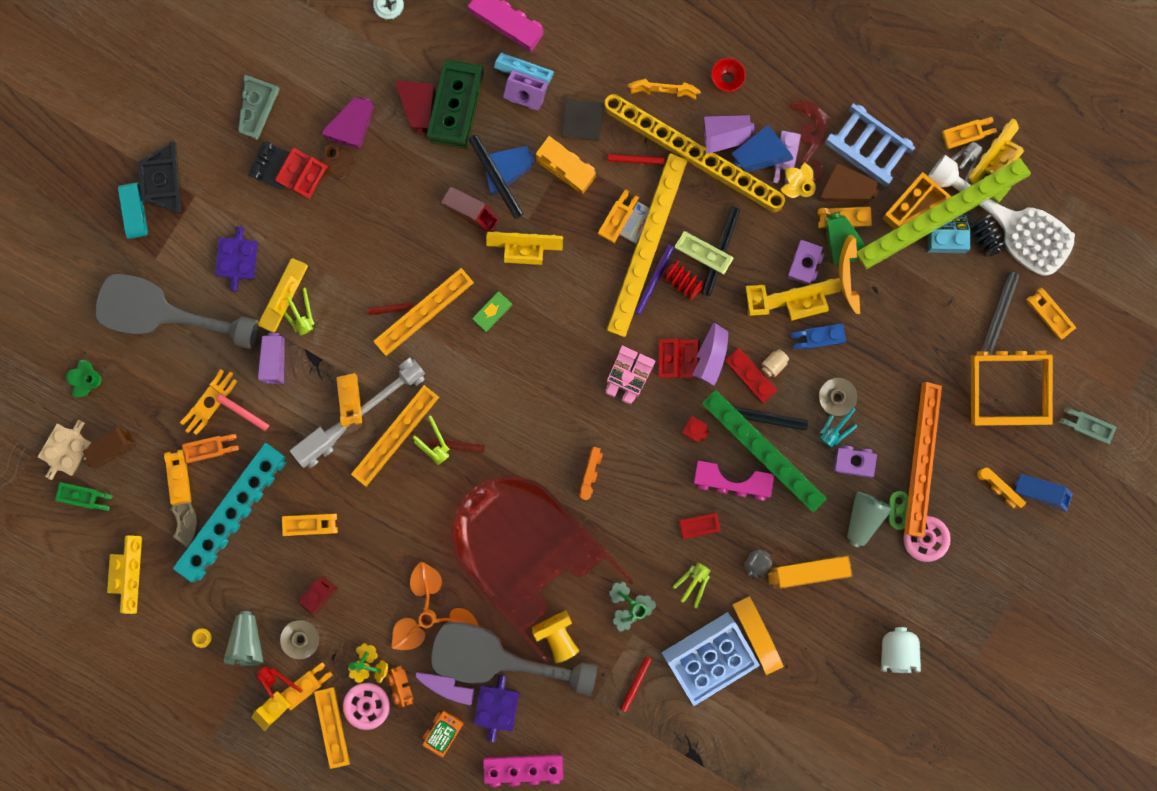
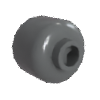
[744,549,772,579]

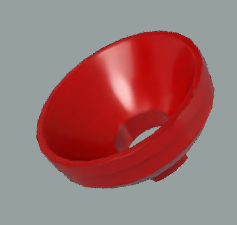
[711,58,746,93]

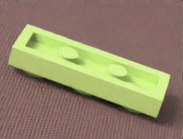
[675,231,734,275]

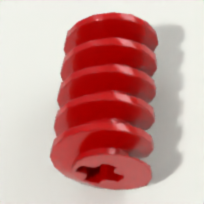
[662,260,703,302]

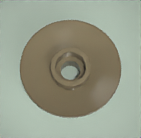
[819,378,857,416]
[280,620,319,659]

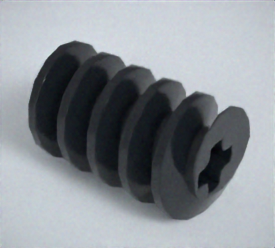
[970,214,1008,257]

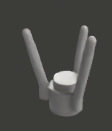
[951,142,983,183]

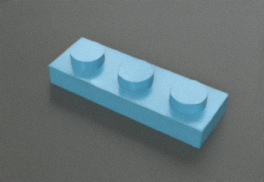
[494,53,554,84]

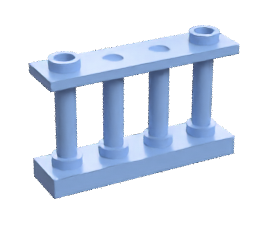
[825,103,915,187]

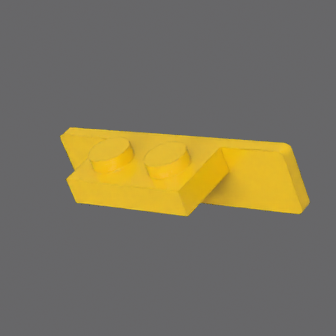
[969,118,1023,185]
[486,232,563,265]
[258,258,308,333]
[767,278,841,321]
[107,536,142,614]

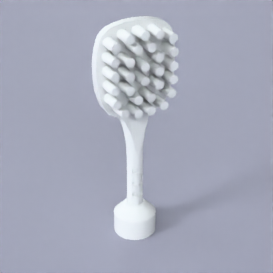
[928,155,1075,276]

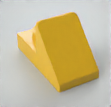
[746,285,769,316]
[251,691,291,731]

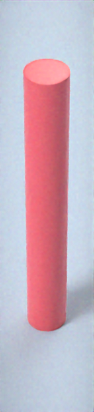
[217,394,269,431]

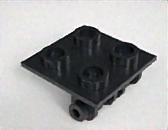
[248,142,290,190]

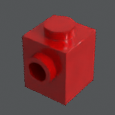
[681,416,709,444]

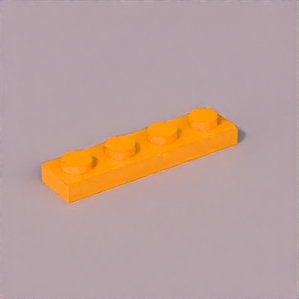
[314,687,350,769]

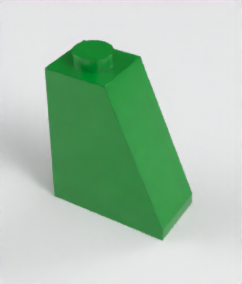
[824,212,866,265]

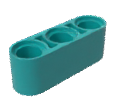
[118,182,148,239]

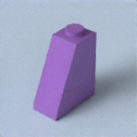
[704,115,754,153]
[258,333,285,384]

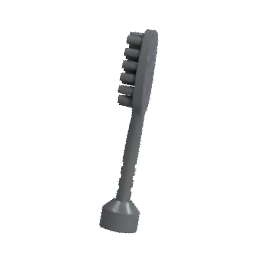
[96,274,258,349]
[432,621,597,696]

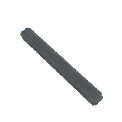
[981,272,1019,362]

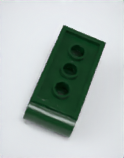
[427,59,484,149]

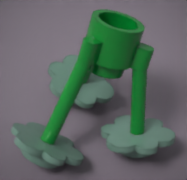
[609,582,656,632]

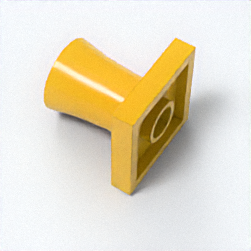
[531,610,579,663]

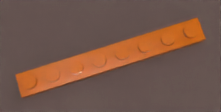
[904,382,942,538]

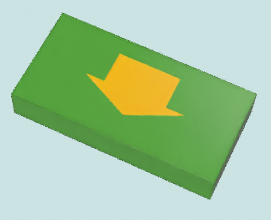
[472,291,512,332]

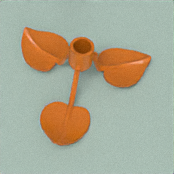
[391,562,479,650]

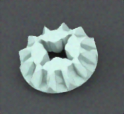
[374,0,404,20]

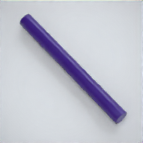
[634,245,674,315]

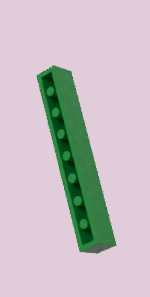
[702,389,827,512]

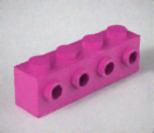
[484,754,564,787]

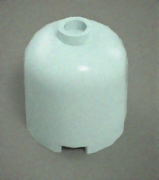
[881,627,921,673]

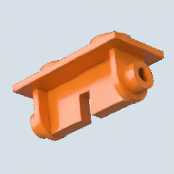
[386,666,414,708]

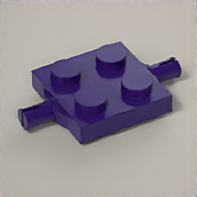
[215,227,258,292]
[474,675,520,742]

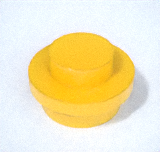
[192,628,212,648]

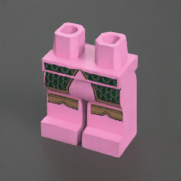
[606,345,656,405]

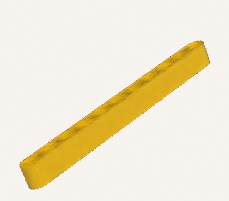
[605,94,785,212]

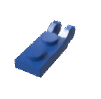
[790,324,846,350]

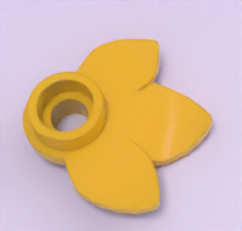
[780,163,816,198]

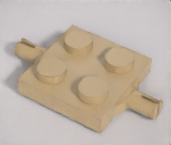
[38,420,92,480]

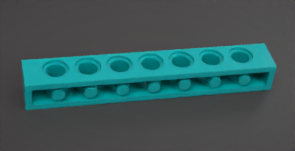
[173,443,287,582]

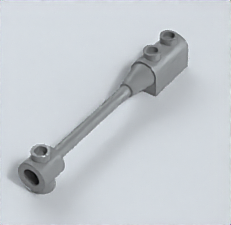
[290,357,426,469]

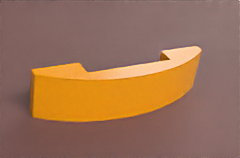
[839,235,860,314]
[732,596,784,675]

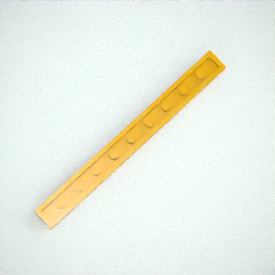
[606,153,688,338]

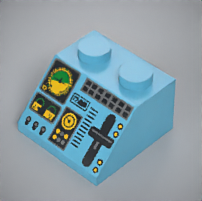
[927,215,970,253]

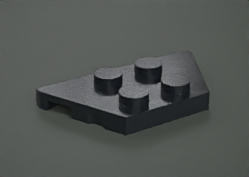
[138,141,182,214]

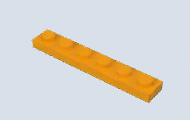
[374,268,474,356]
[351,385,440,487]

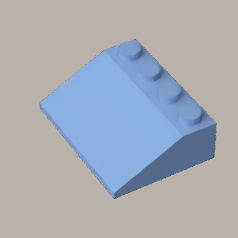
[662,612,760,706]

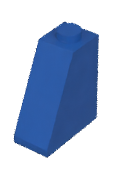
[732,125,794,173]
[486,146,534,196]
[1014,474,1073,512]

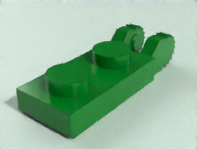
[55,482,113,511]

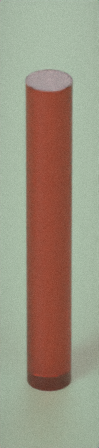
[427,438,485,453]

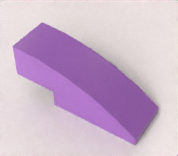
[692,323,728,386]
[416,672,474,705]

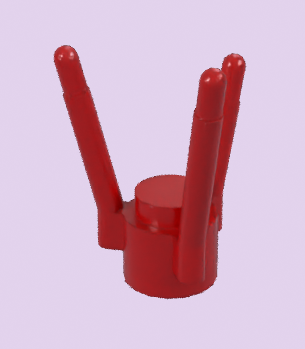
[255,667,303,699]

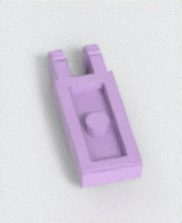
[773,131,801,185]

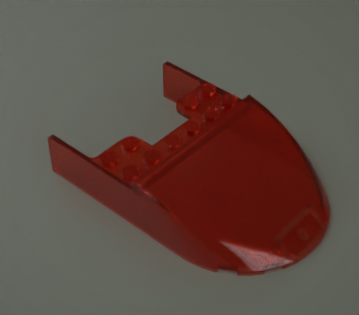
[451,476,633,662]

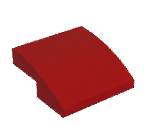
[274,147,327,199]
[659,339,700,378]

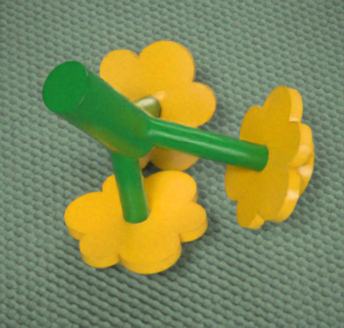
[349,643,388,683]

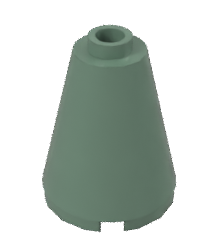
[847,492,892,548]
[223,611,263,666]

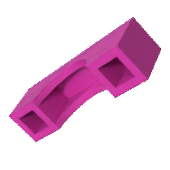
[693,461,774,501]

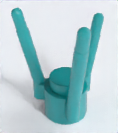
[820,408,857,447]

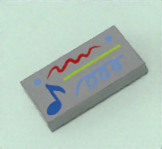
[619,202,650,244]

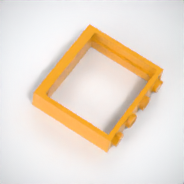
[971,351,1053,425]
[768,556,852,588]

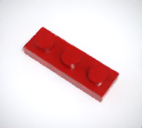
[725,348,777,404]

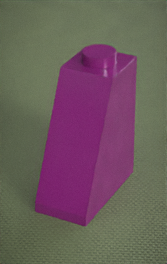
[322,97,375,150]

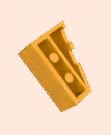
[536,136,596,195]
[882,172,951,230]

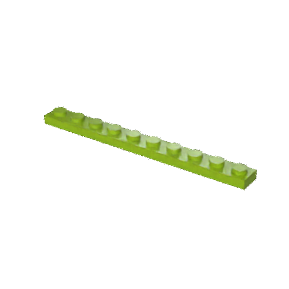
[857,158,1031,270]

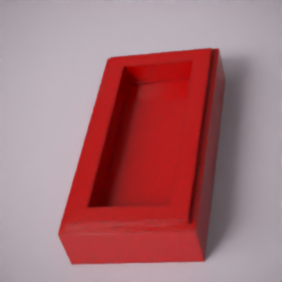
[679,513,721,540]

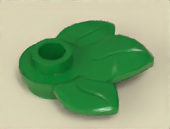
[65,360,101,398]

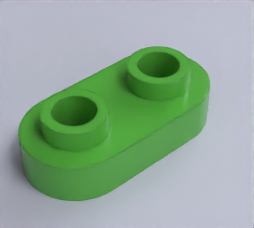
[888,491,909,530]

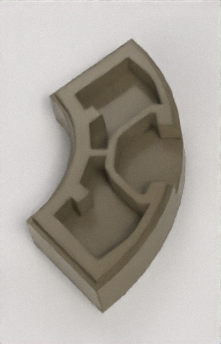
[170,502,198,548]

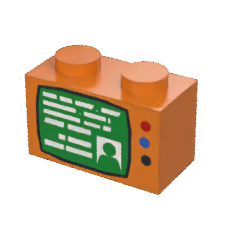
[422,710,464,757]

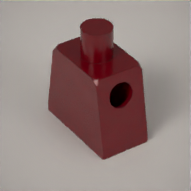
[298,576,338,617]

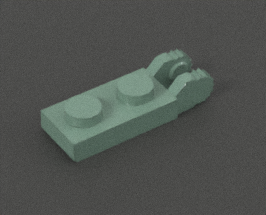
[1059,407,1117,445]

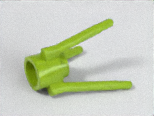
[284,288,315,336]
[413,416,449,465]
[673,563,710,608]

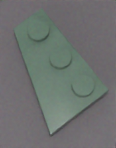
[239,74,280,140]

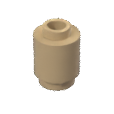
[761,349,789,377]

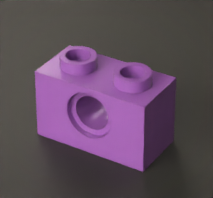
[503,70,548,110]
[787,240,824,286]
[833,445,877,478]

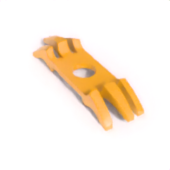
[628,79,701,100]
[180,369,237,435]

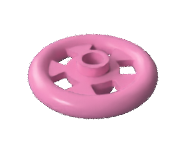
[903,516,950,562]
[343,683,390,730]

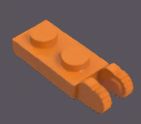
[182,434,239,464]
[579,447,603,500]

